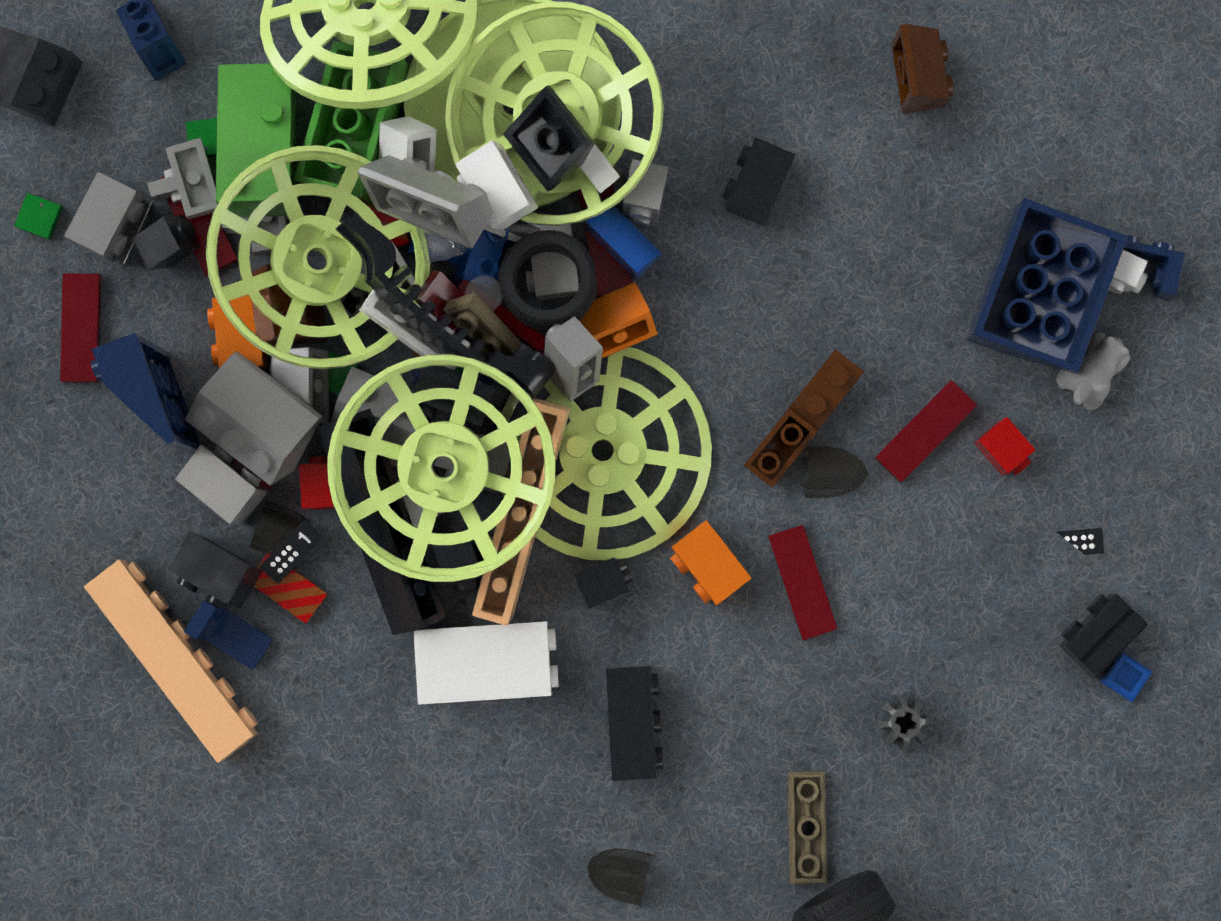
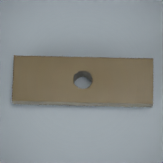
[443,293,522,356]
[788,771,827,884]

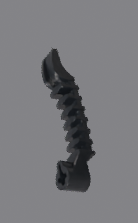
[335,215,555,399]

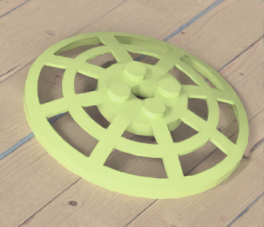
[260,0,479,109]
[445,1,664,226]
[206,145,431,369]
[497,347,712,561]
[327,354,556,582]

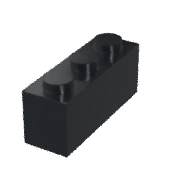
[606,666,663,781]

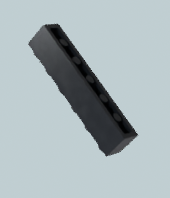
[316,408,446,635]

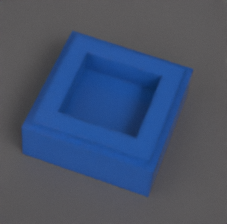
[1100,652,1152,702]

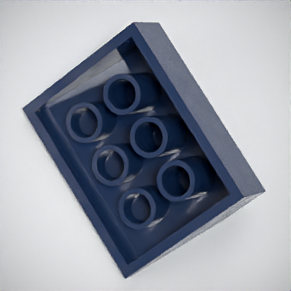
[967,198,1128,374]
[91,333,201,454]

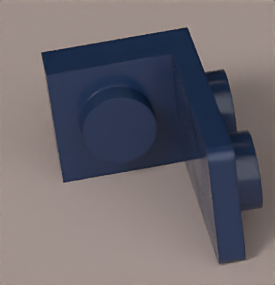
[116,0,187,81]
[1123,234,1185,300]
[184,600,272,669]

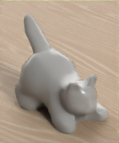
[1056,332,1130,410]

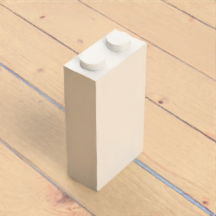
[414,621,559,705]

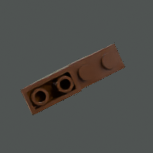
[744,349,864,488]

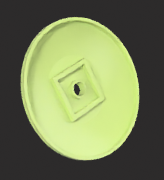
[404,0,622,207]

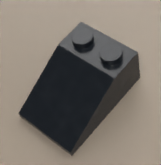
[0,27,82,127]

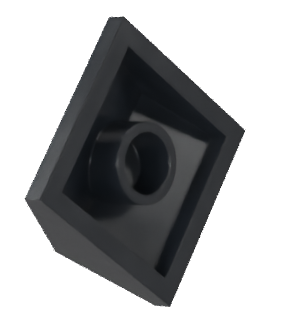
[503,85,595,192]

